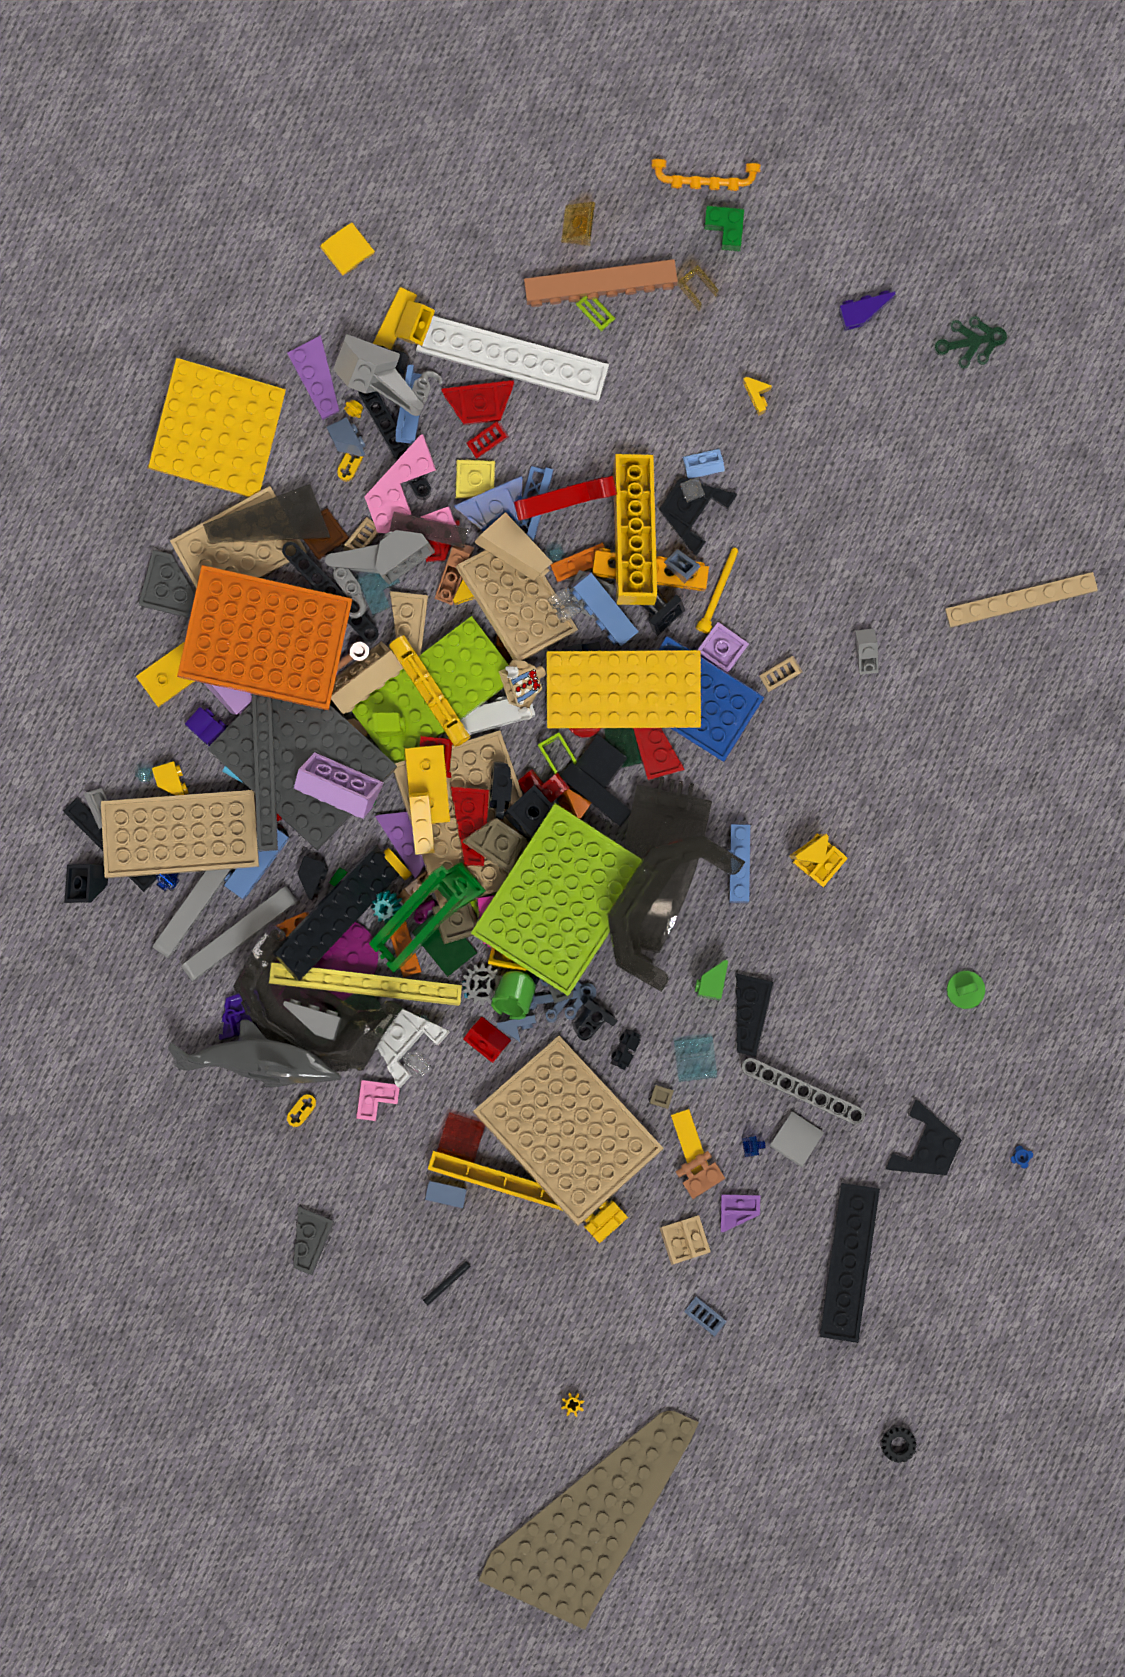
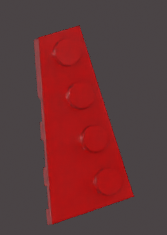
[633,728,685,780]
[450,787,489,867]

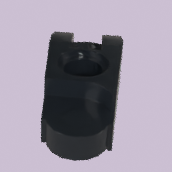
[489,761,512,820]

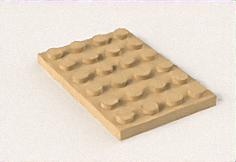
[170,486,307,589]
[456,550,578,661]

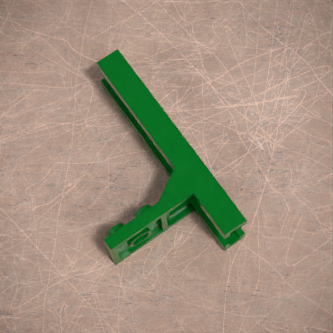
[369,862,486,973]

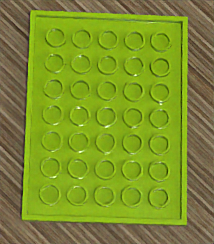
[471,803,653,996]

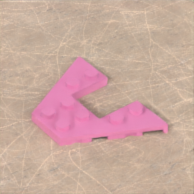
[364,434,462,543]

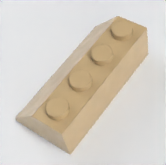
[331,641,403,714]

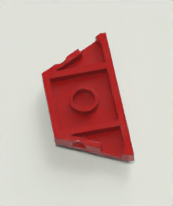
[441,380,514,425]

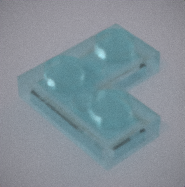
[358,573,400,615]

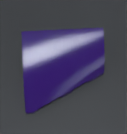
[219,993,258,1040]

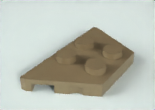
[463,818,527,873]

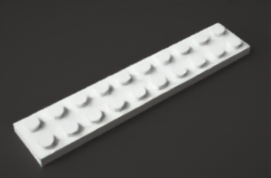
[416,316,609,402]

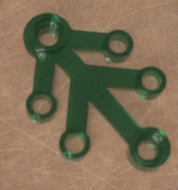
[934,316,1007,369]

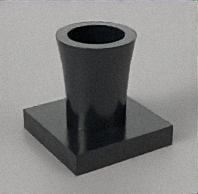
[640,589,685,636]

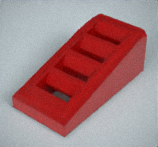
[466,421,509,459]

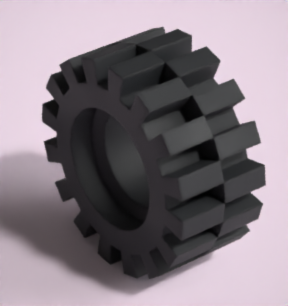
[881,1427,917,1463]

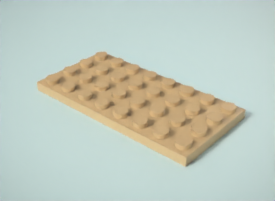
[101,790,259,878]

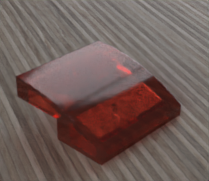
[437,1112,485,1163]

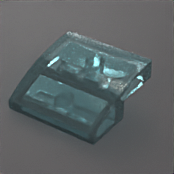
[674,1036,717,1082]

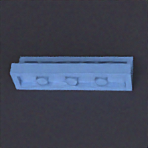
[396,364,422,444]
[515,466,553,542]

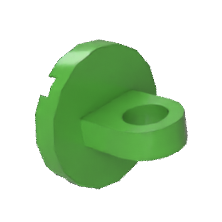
[946,971,985,1009]

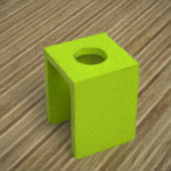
[538,733,577,775]

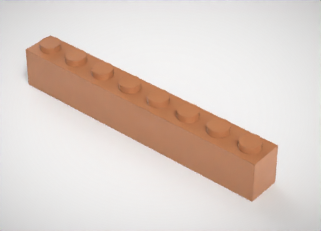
[524,259,678,307]

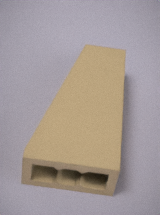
[474,512,553,580]

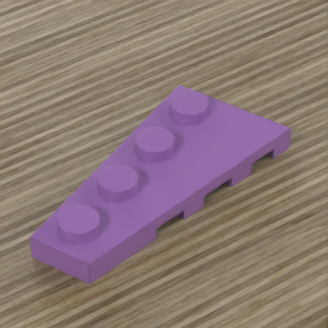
[287,335,339,420]

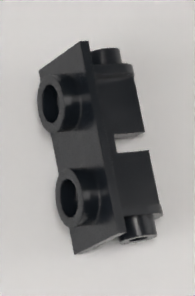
[610,1029,641,1070]

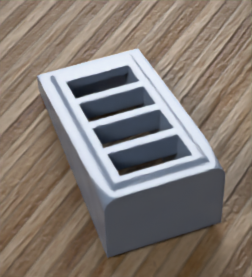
[684,1297,727,1337]

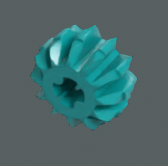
[371,890,403,924]

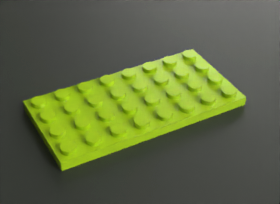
[352,616,509,764]

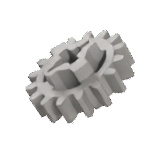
[462,963,502,1006]

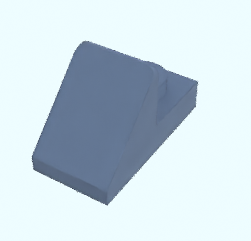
[497,1015,536,1043]

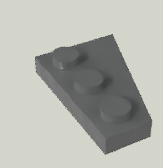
[293,1207,335,1276]

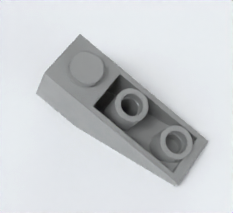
[283,999,341,1041]

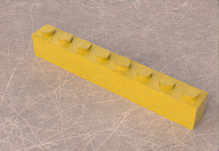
[428,1151,563,1211]

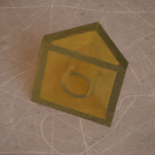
[561,202,595,246]

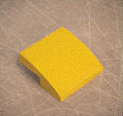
[320,223,375,276]
[792,833,848,887]

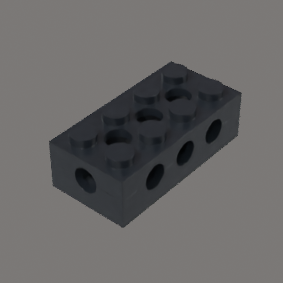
[504,785,553,842]

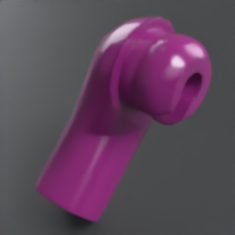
[414,899,437,924]

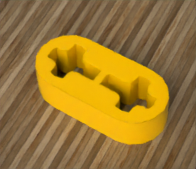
[337,453,363,482]
[383,848,412,881]
[287,1094,317,1127]

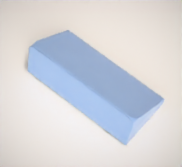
[683,449,725,479]

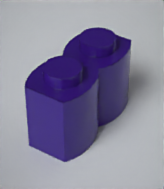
[185,707,228,746]

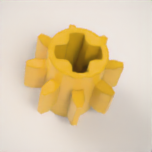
[561,1393,585,1417]

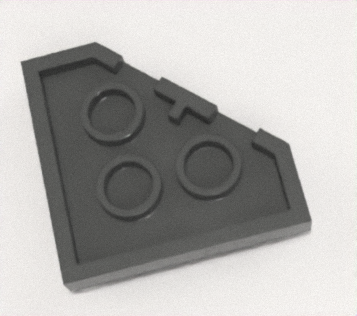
[138,550,195,619]

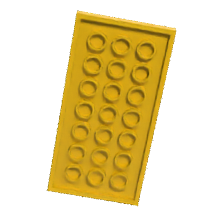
[547,650,701,728]

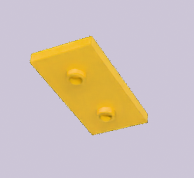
[136,642,195,708]
[404,745,450,825]

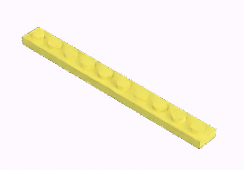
[269,963,462,1006]

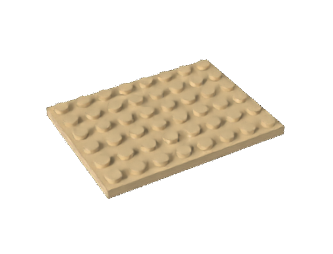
[393,730,529,909]
[473,1036,664,1226]

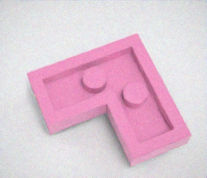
[356,1080,400,1121]

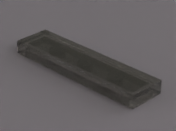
[390,511,469,548]

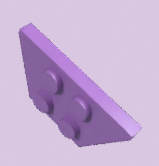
[375,812,425,879]

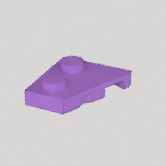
[721,1195,760,1232]

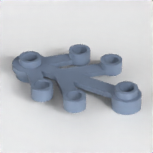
[529,978,596,1023]

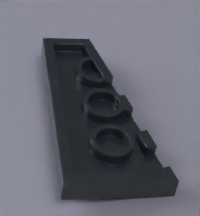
[736,973,774,1057]

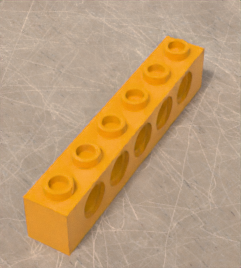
[592,548,709,592]

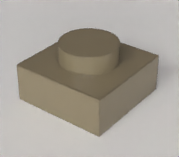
[650,1085,674,1109]

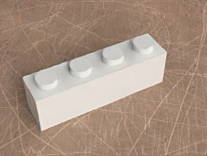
[460,696,535,735]

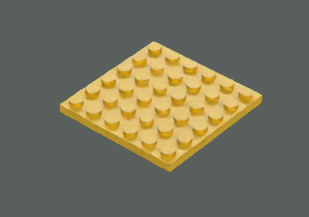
[147,358,286,497]

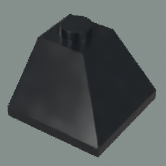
[64,864,108,903]

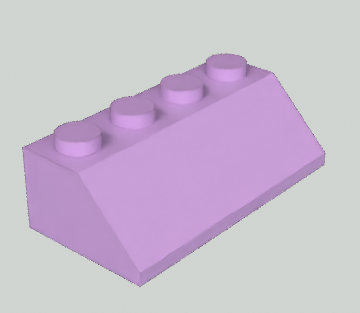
[294,752,383,819]

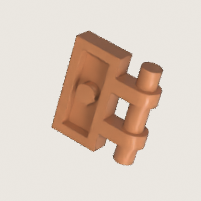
[675,1151,726,1199]

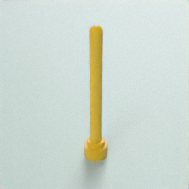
[695,547,738,634]

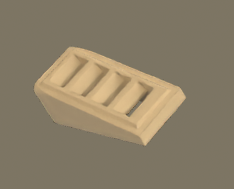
[344,517,379,551]
[759,656,803,692]

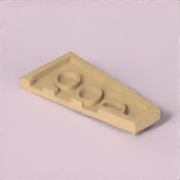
[390,591,428,656]

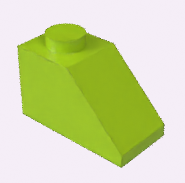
[372,713,406,738]

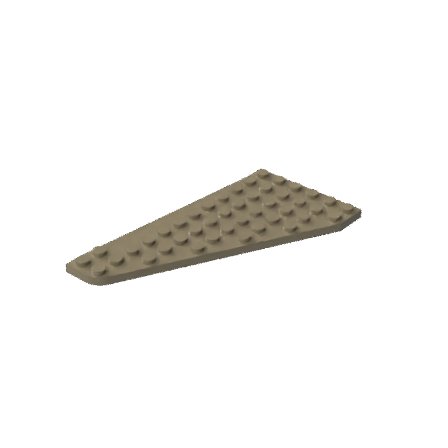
[478,1410,699,1630]

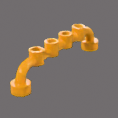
[651,159,761,191]

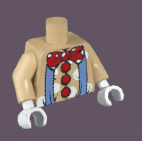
[499,660,546,720]

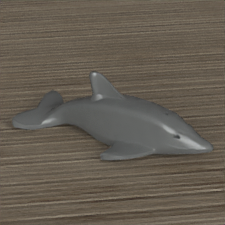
[168,1019,341,1088]

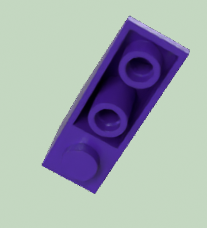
[839,290,896,331]

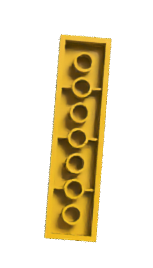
[613,454,657,605]

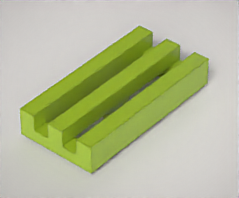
[576,296,615,332]

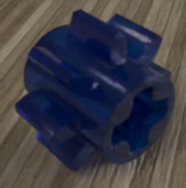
[156,873,180,891]

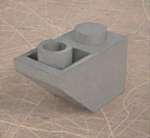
[855,629,879,675]

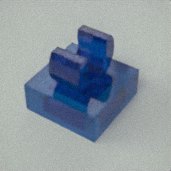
[742,1136,766,1157]

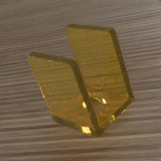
[678,265,719,310]

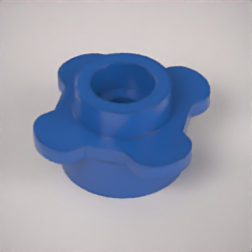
[1011,1146,1033,1168]

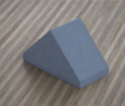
[664,549,700,584]

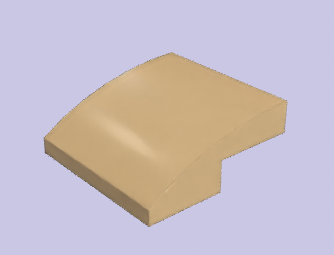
[660,1215,711,1265]

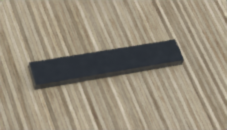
[63,798,157,892]

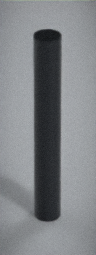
[423,1261,471,1306]

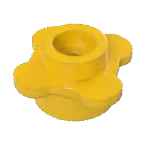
[344,400,363,418]

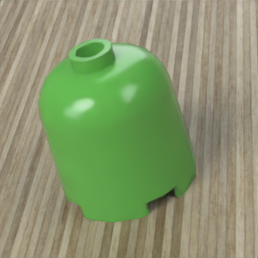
[491,970,536,1020]

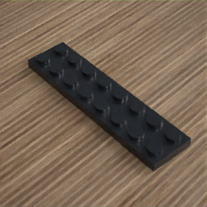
[272,845,400,981]
[819,1183,880,1343]

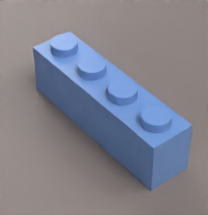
[571,572,638,646]
[729,824,750,903]
[224,829,289,900]

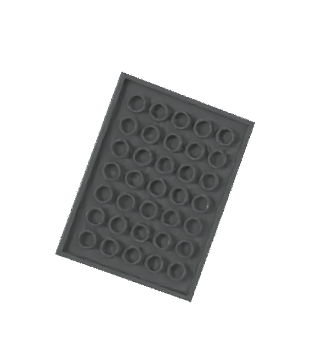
[207,698,398,851]

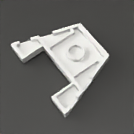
[371,1006,450,1088]

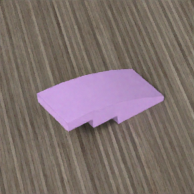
[698,622,749,673]

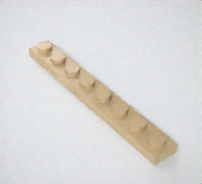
[945,572,1098,628]

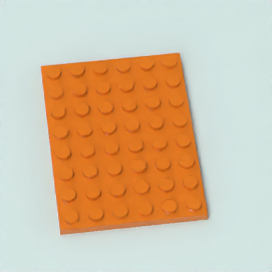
[177,565,352,710]

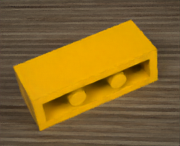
[409,792,435,855]

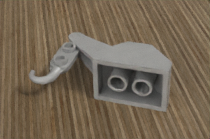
[333,334,443,416]
[325,530,435,618]

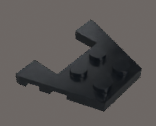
[659,478,738,557]
[886,1100,962,1176]

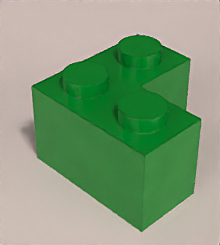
[704,206,744,251]

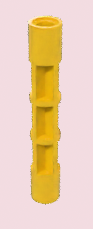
[389,636,471,747]

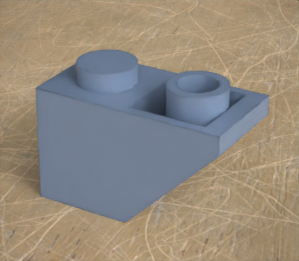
[327,417,365,456]

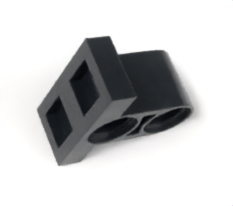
[573,994,618,1041]

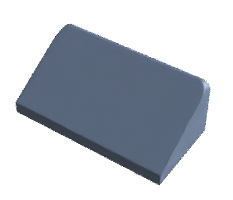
[425,1181,467,1208]

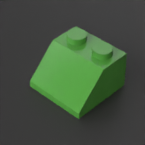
[694,960,728,1001]

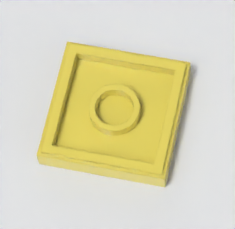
[456,460,495,499]

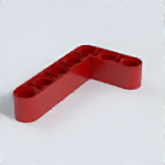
[514,476,618,521]

